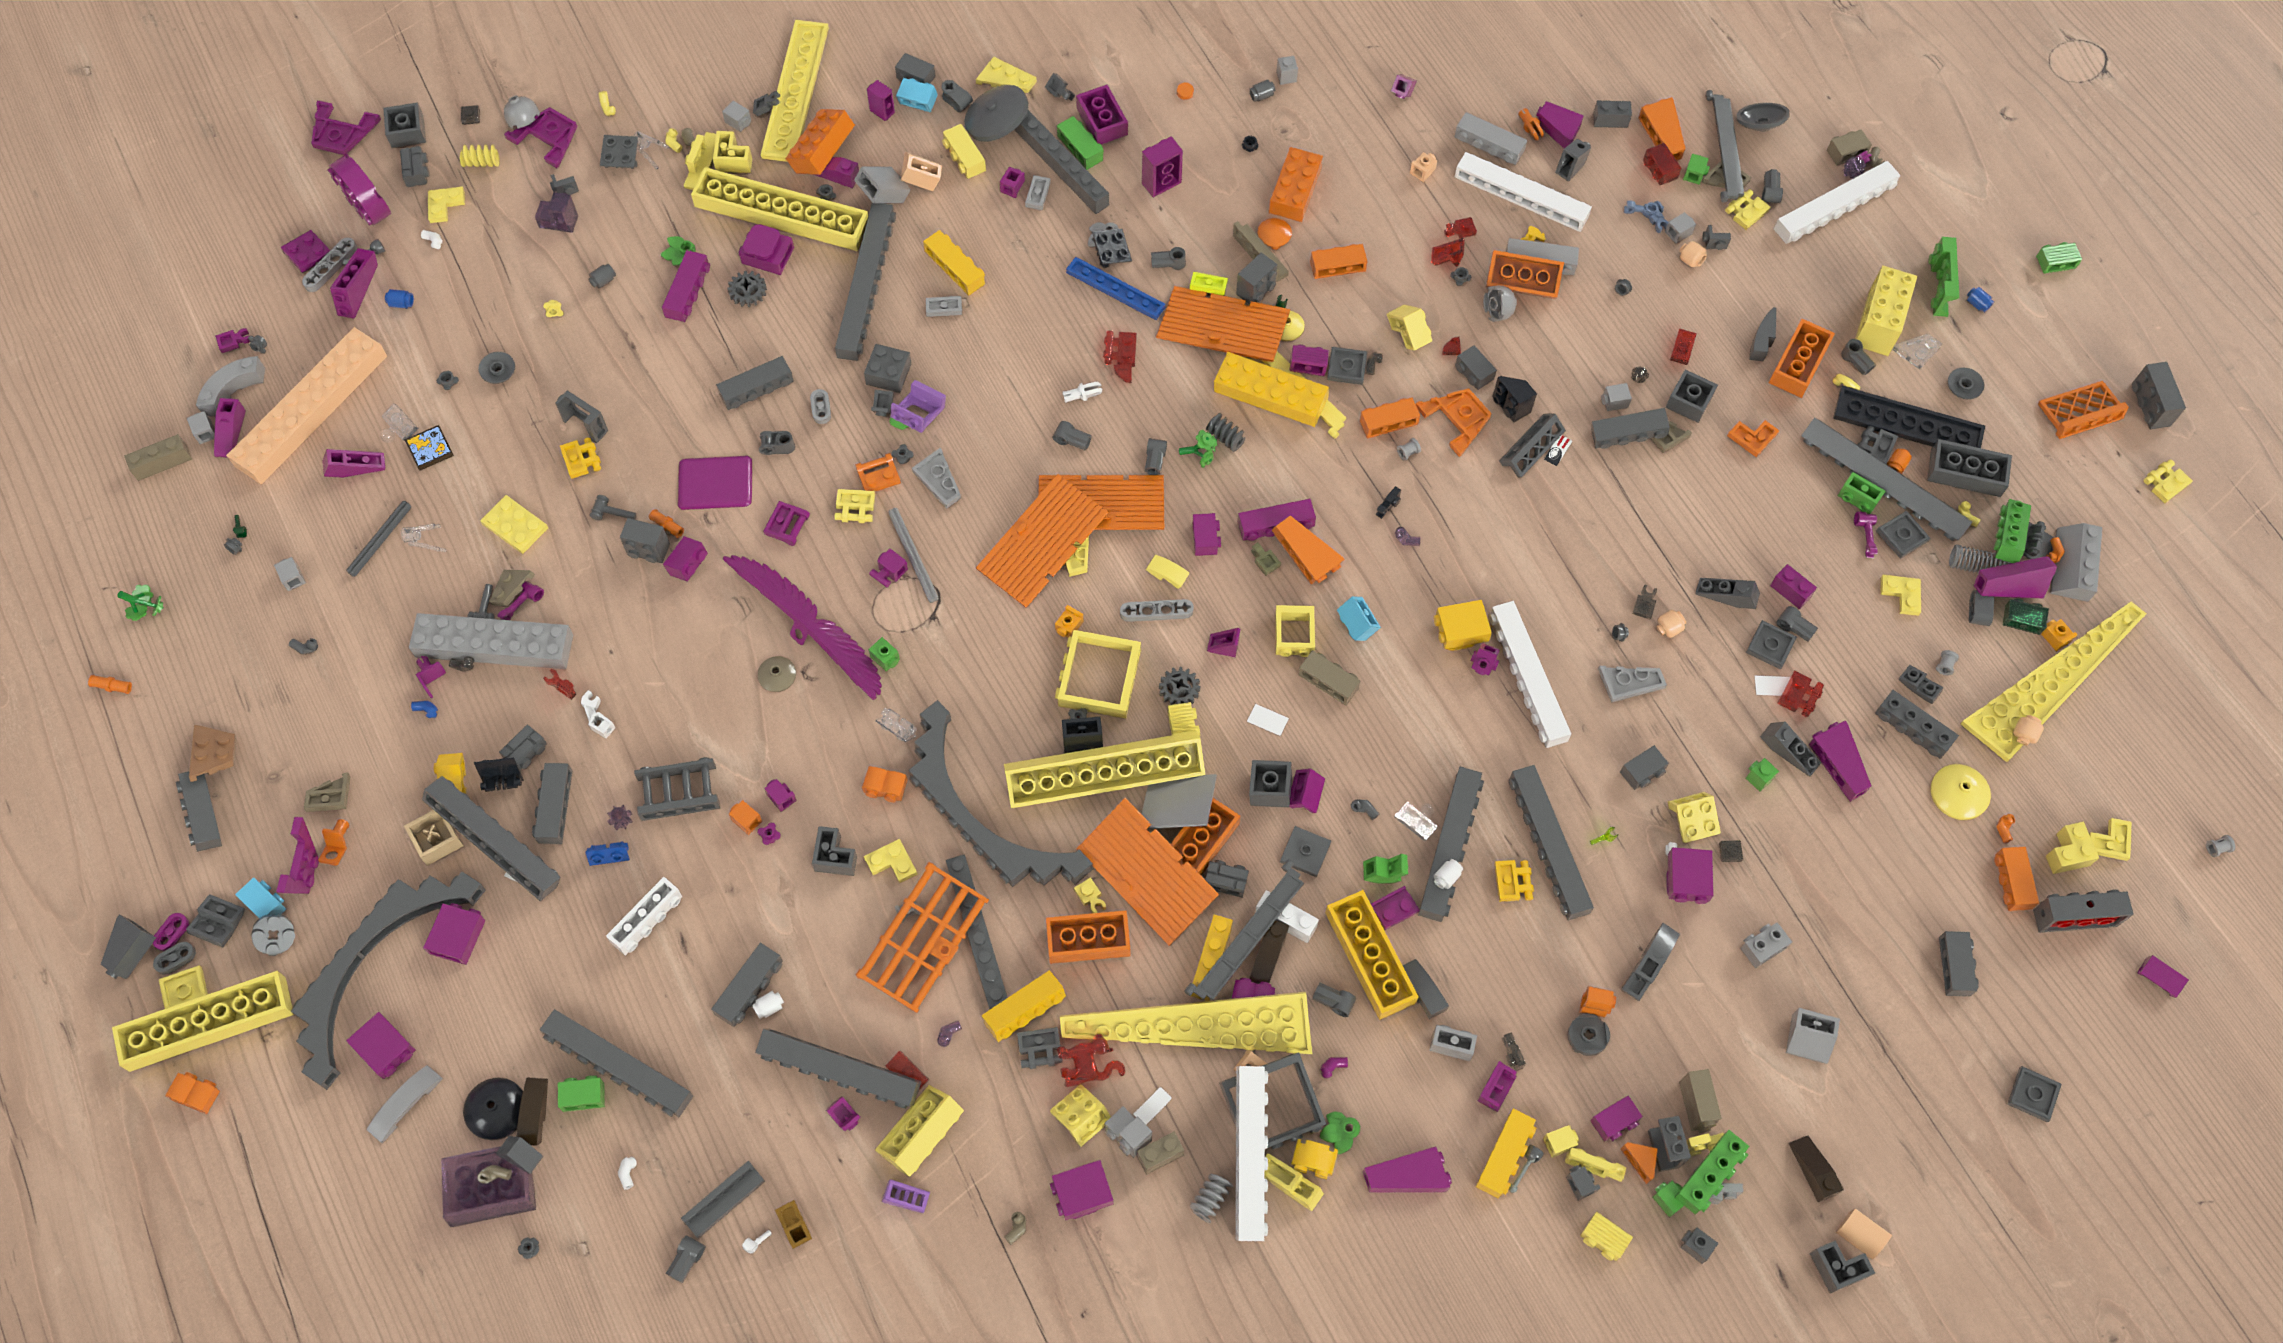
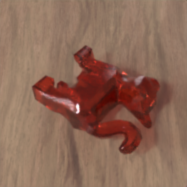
[1057,1034,1126,1087]

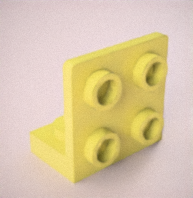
[1668,792,1721,843]
[1050,1084,1111,1147]

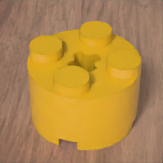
[1291,1139,1338,1180]

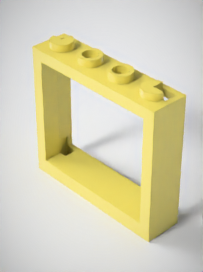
[1055,630,1141,719]

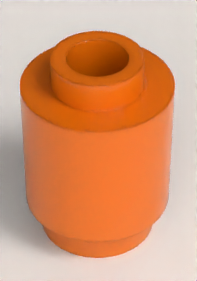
[1887,449,1912,474]

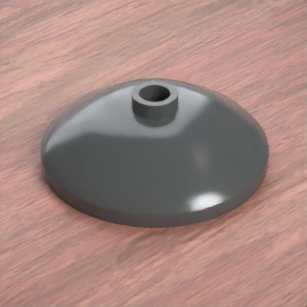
[1737,103,1790,132]

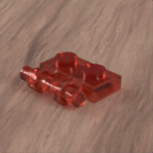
[1103,330,1137,367]
[1777,670,1824,717]

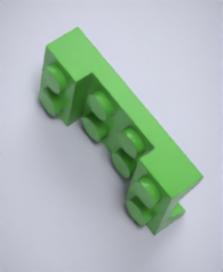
[1928,237,1960,317]

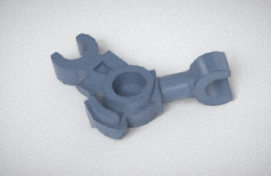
[1624,200,1668,233]

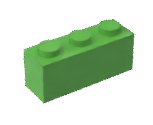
[1057,116,1104,170]

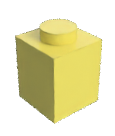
[1543,1125,1579,1158]

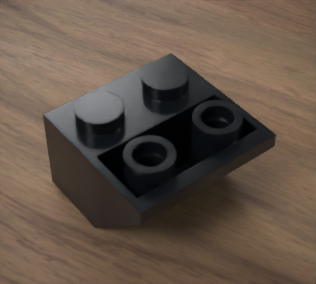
[1492,376,1537,423]
[1062,716,1103,754]

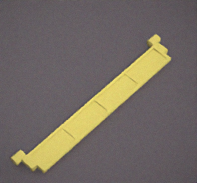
[1262,351,1346,439]

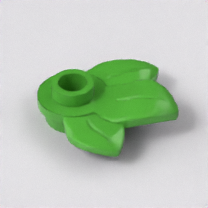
[661,236,696,266]
[1320,1112,1361,1154]

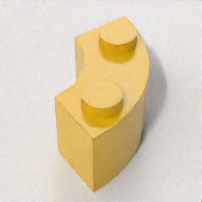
[433,753,466,794]

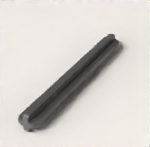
[346,501,411,577]

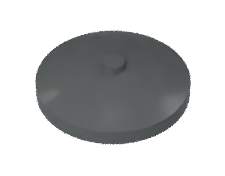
[964,85,1029,142]

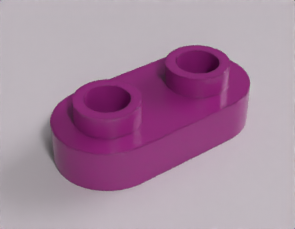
[153,913,189,951]

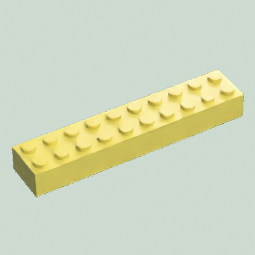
[691,167,868,251]
[1004,731,1205,808]

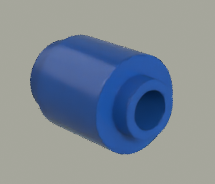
[1966,287,1994,313]
[385,289,414,309]

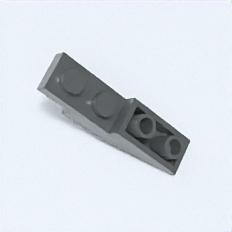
[1621,923,1680,1001]

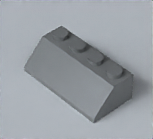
[2050,523,2102,602]

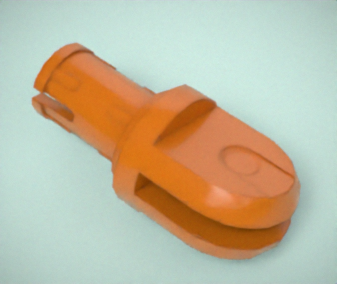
[1518,108,1544,140]

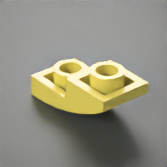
[1145,555,1189,589]

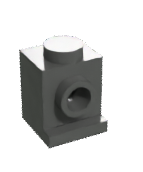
[1566,1164,1600,1201]

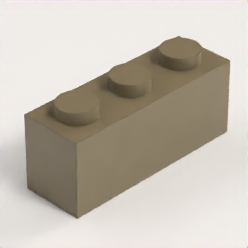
[124,434,192,481]
[1298,650,1361,705]

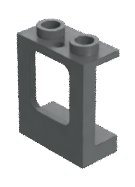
[555,390,608,444]
[1648,1116,1691,1172]

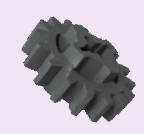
[727,271,767,307]
[1159,667,1201,705]

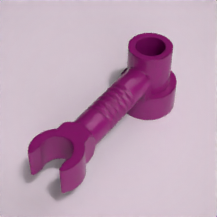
[1854,511,1878,558]
[497,581,544,620]

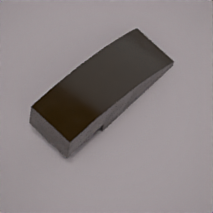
[516,1077,548,1146]

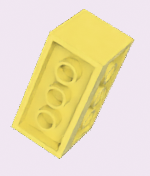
[1855,265,1917,356]

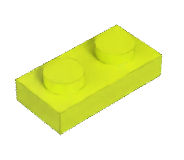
[1190,272,1228,296]

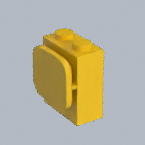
[1433,600,1492,651]

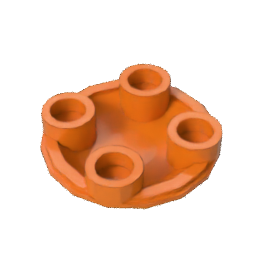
[1257,218,1292,250]

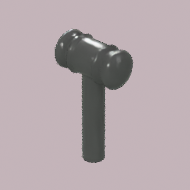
[590,495,636,520]
[467,584,495,619]

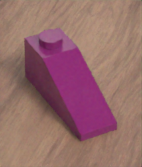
[813,157,859,189]
[322,449,386,478]

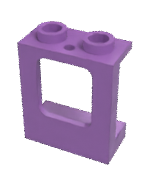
[890,380,946,433]

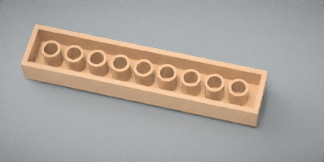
[226,327,387,485]

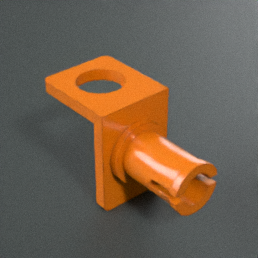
[318,819,350,866]

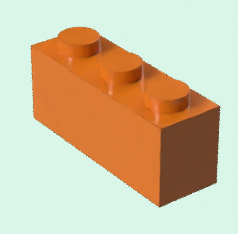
[1310,244,1367,279]
[1360,397,1420,439]
[1994,847,2039,911]

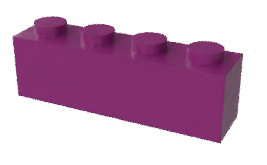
[662,250,710,322]
[1238,498,1316,541]

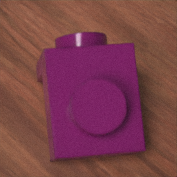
[826,1096,860,1131]

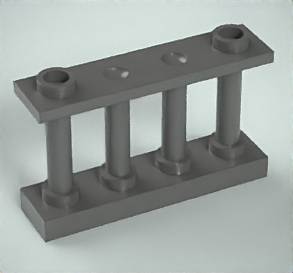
[634,757,720,821]

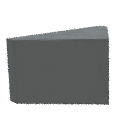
[496,1136,543,1174]

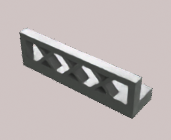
[1499,414,1566,478]
[681,1160,765,1239]

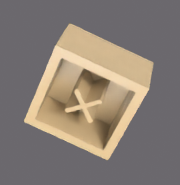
[404,810,464,866]

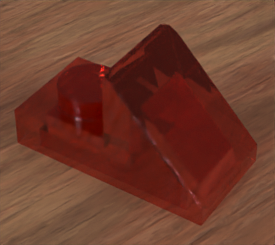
[1431,238,1465,267]

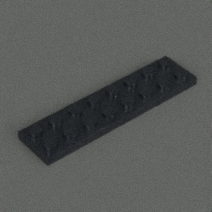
[1833,386,1985,448]

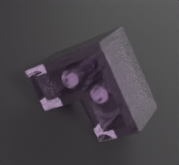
[535,192,578,233]

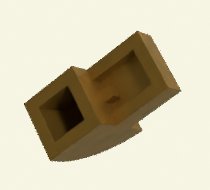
[775,1200,813,1249]

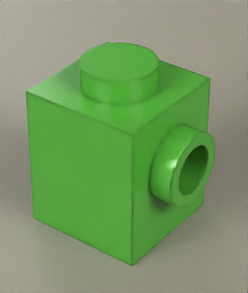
[1683,154,1710,185]
[868,637,900,671]
[1746,758,1779,792]
[1652,1180,1684,1218]

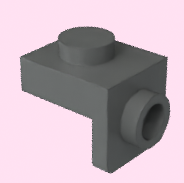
[550,174,579,198]
[1702,225,1731,250]
[871,390,894,417]

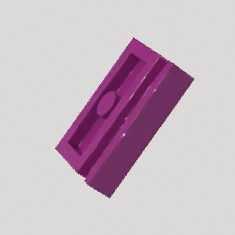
[1371,886,1420,930]

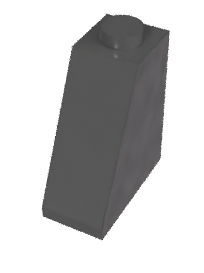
[100,914,156,980]

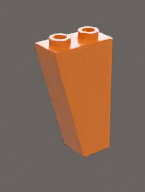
[1638,97,1686,164]
[1271,516,1345,584]

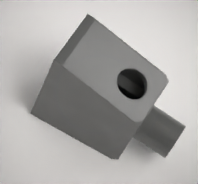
[1555,139,1591,181]

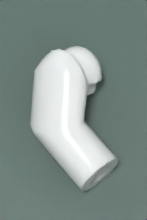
[421,230,442,249]
[618,1157,637,1190]

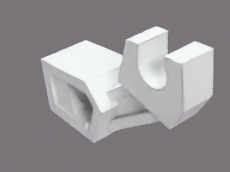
[581,690,615,738]

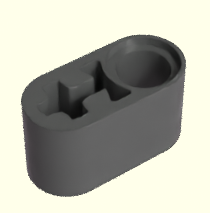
[1969,590,1994,626]

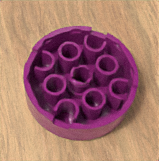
[327,154,392,226]

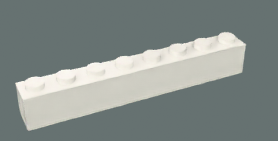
[1455,152,1592,232]
[1774,161,1900,244]
[1489,601,1571,748]
[1236,1066,1268,1241]

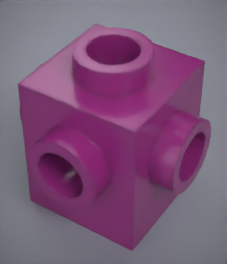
[1470,643,1500,675]

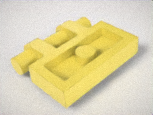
[1725,189,1771,230]
[2144,460,2193,503]
[835,489,876,523]

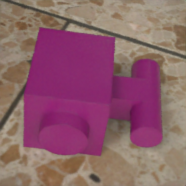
[869,548,908,588]

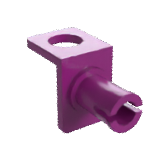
[415,656,446,698]

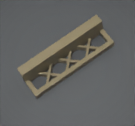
[1233,221,1289,282]

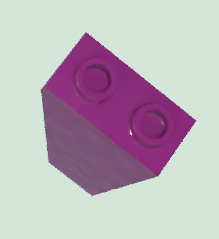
[330,248,378,319]
[1973,556,2057,598]
[1809,720,1872,802]
[1362,1146,1452,1192]

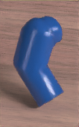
[411,701,438,718]

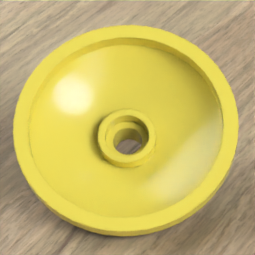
[1930,764,1991,820]

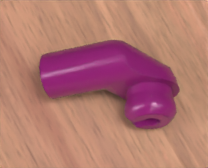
[1320,1057,1348,1078]

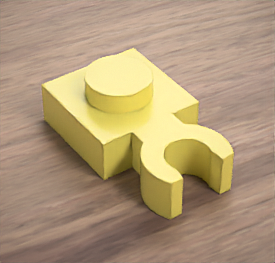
[1074,877,1106,913]

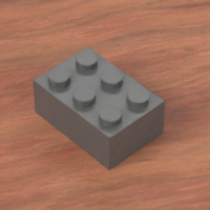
[2132,362,2186,430]

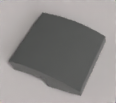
[186,894,245,948]

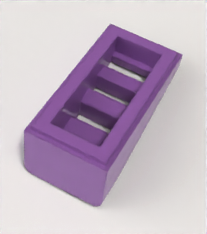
[881,1179,930,1213]

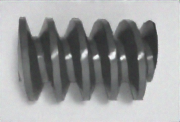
[1206,413,1245,452]

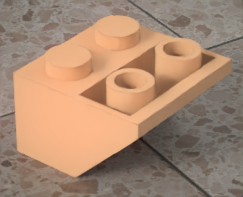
[901,152,942,191]

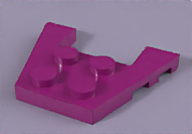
[311,100,381,155]
[504,107,578,169]
[276,817,319,894]

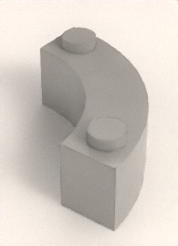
[196,356,265,416]

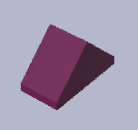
[1207,628,1241,658]

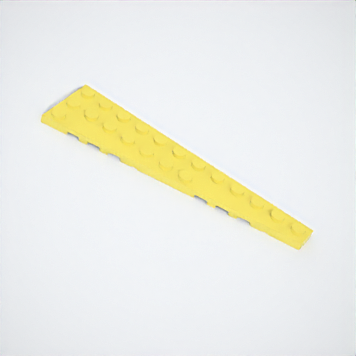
[1961,602,2147,762]
[1060,992,1312,1054]

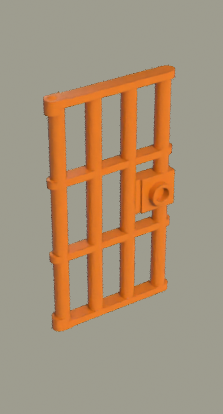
[855,862,989,1013]

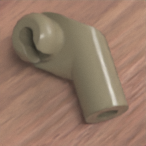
[682,128,695,146]
[1870,147,1885,168]
[478,1165,512,1183]
[1004,1212,1026,1245]

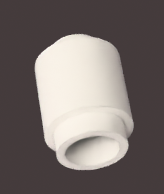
[1434,859,1463,889]
[752,991,784,1019]

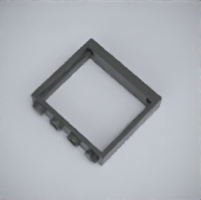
[1219,1052,1326,1149]

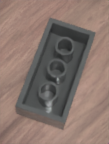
[1927,439,2012,497]

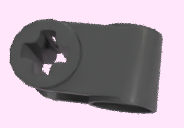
[941,80,973,113]
[759,431,795,455]

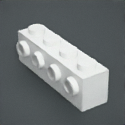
[606,877,682,956]

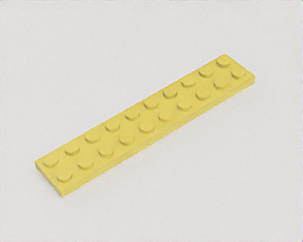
[761,20,829,162]

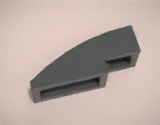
[1749,307,1777,362]
[1403,959,1449,1019]

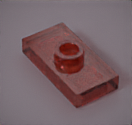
[1670,328,1697,365]
[885,1051,930,1092]

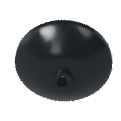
[463,1078,523,1141]

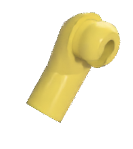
[1833,374,1860,390]

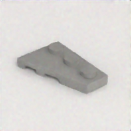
[912,448,961,509]
[1598,666,1667,702]

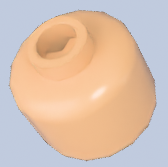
[1679,241,1707,267]
[1656,610,1686,638]
[2013,715,2044,745]

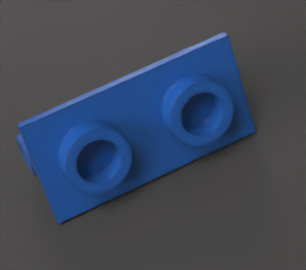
[585,841,630,866]

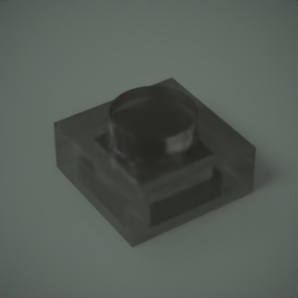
[461,105,480,125]
[1719,840,1743,862]

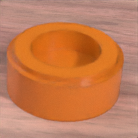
[1177,82,1194,100]

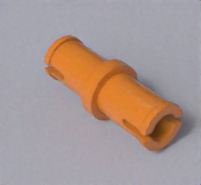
[649,509,684,538]
[88,675,132,694]

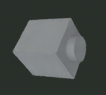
[1276,56,1298,85]
[722,101,751,132]
[1665,212,1696,244]
[1601,383,1632,411]
[187,411,215,444]
[274,557,306,591]

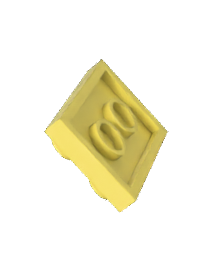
[480,495,548,554]

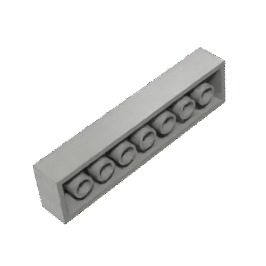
[409,613,573,669]

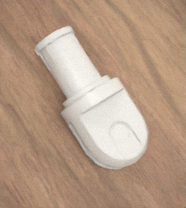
[1063,382,1102,403]

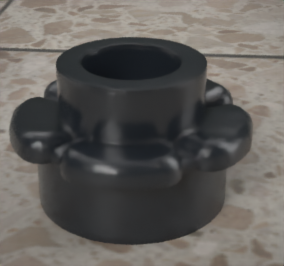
[1242,136,1259,152]

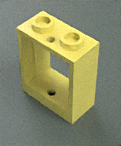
[1275,605,1315,657]

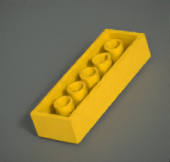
[1214,352,1329,427]
[1325,890,1418,1020]

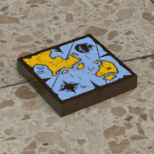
[405,425,454,471]

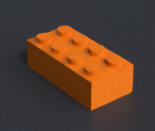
[785,109,855,175]
[1269,147,1323,222]
[1486,250,1564,299]
[1769,319,1835,398]
[1171,798,1241,875]
[1046,910,1131,964]

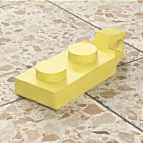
[1565,1148,1626,1182]

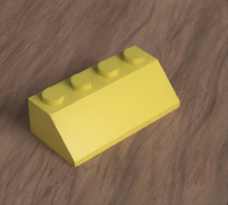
[875,1085,964,1177]

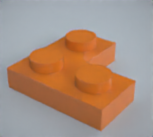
[1727,420,1780,457]

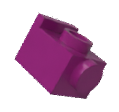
[1000,167,1025,198]
[764,779,797,812]

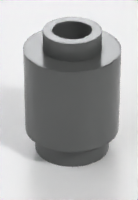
[1249,79,1275,102]
[588,264,616,289]

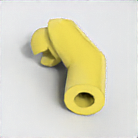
[598,91,616,116]
[665,128,683,153]
[1958,501,1981,527]

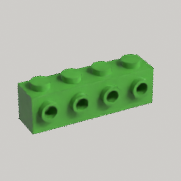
[1993,499,2031,563]
[1674,1130,1750,1215]

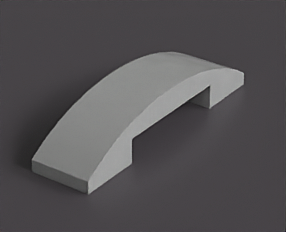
[366,1065,443,1143]

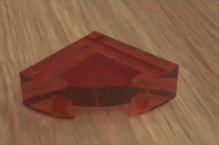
[1442,337,1461,355]
[1114,364,1132,383]

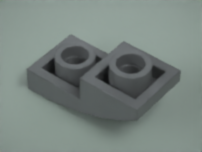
[1899,665,1943,704]

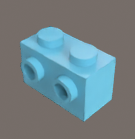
[896,78,938,112]
[1337,596,1381,641]
[235,877,286,918]

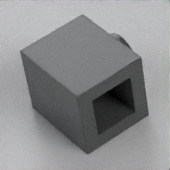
[1681,1227,1719,1264]

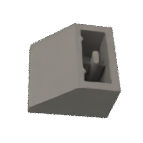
[1786,1008,1840,1064]

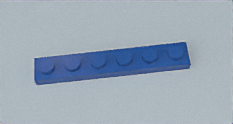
[1066,257,1165,320]

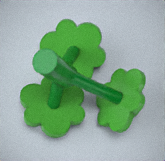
[1179,430,1217,468]
[117,584,164,621]

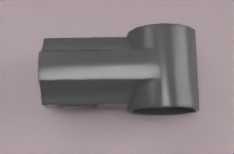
[1762,169,1783,204]
[1151,247,1186,270]
[1841,339,1876,375]
[1052,421,1092,450]
[1145,438,1167,475]
[1776,606,1818,642]
[1312,983,1357,1017]
[666,1236,706,1283]

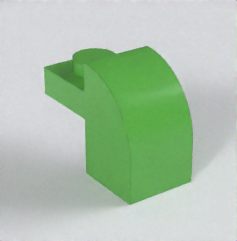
[1363,854,1408,884]

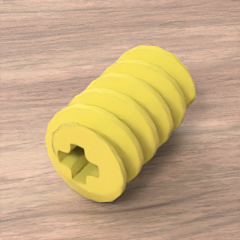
[460,145,499,167]

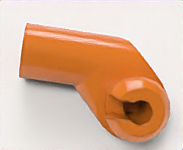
[2046,537,2065,564]
[1997,814,2015,843]

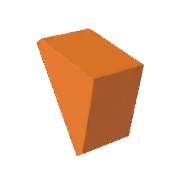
[1620,1142,1658,1184]

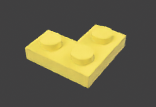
[428,187,465,223]
[1881,575,1921,616]
[2089,818,2132,861]
[864,839,917,883]
[1686,1133,1724,1157]

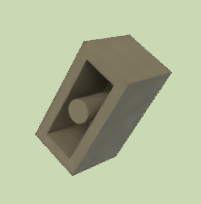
[1827,129,1872,166]
[1137,1131,1184,1175]

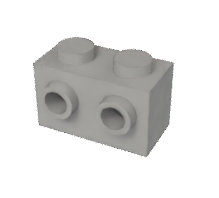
[1740,922,1792,968]
[1429,1025,1477,1061]

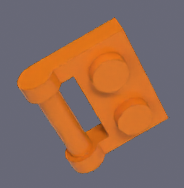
[855,453,901,492]

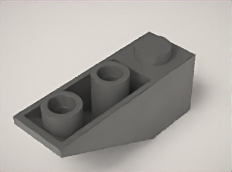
[1695,578,1760,609]
[1760,721,1821,776]

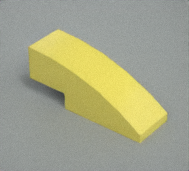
[1264,1153,1324,1211]

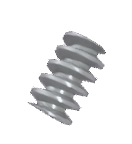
[1190,1174,1233,1223]

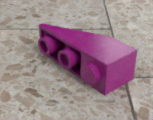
[214,398,246,458]

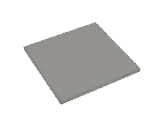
[1142,774,1217,828]

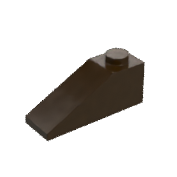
[1249,920,1289,984]
[1788,1135,1844,1202]

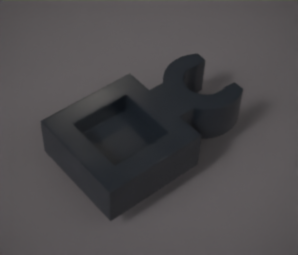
[1375,486,1401,519]

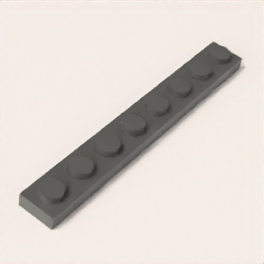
[946,854,1008,1010]

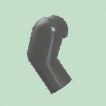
[289,638,318,654]
[1351,799,1380,820]

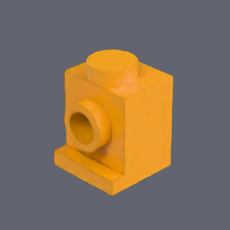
[1055,605,1084,638]
[2041,619,2078,652]

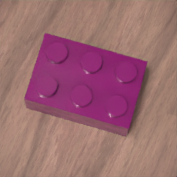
[1076,84,1128,145]
[1142,136,1183,198]

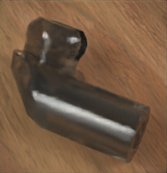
[1366,352,1383,375]
[449,657,475,672]

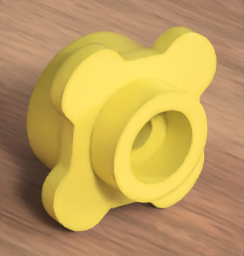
[543,300,563,317]

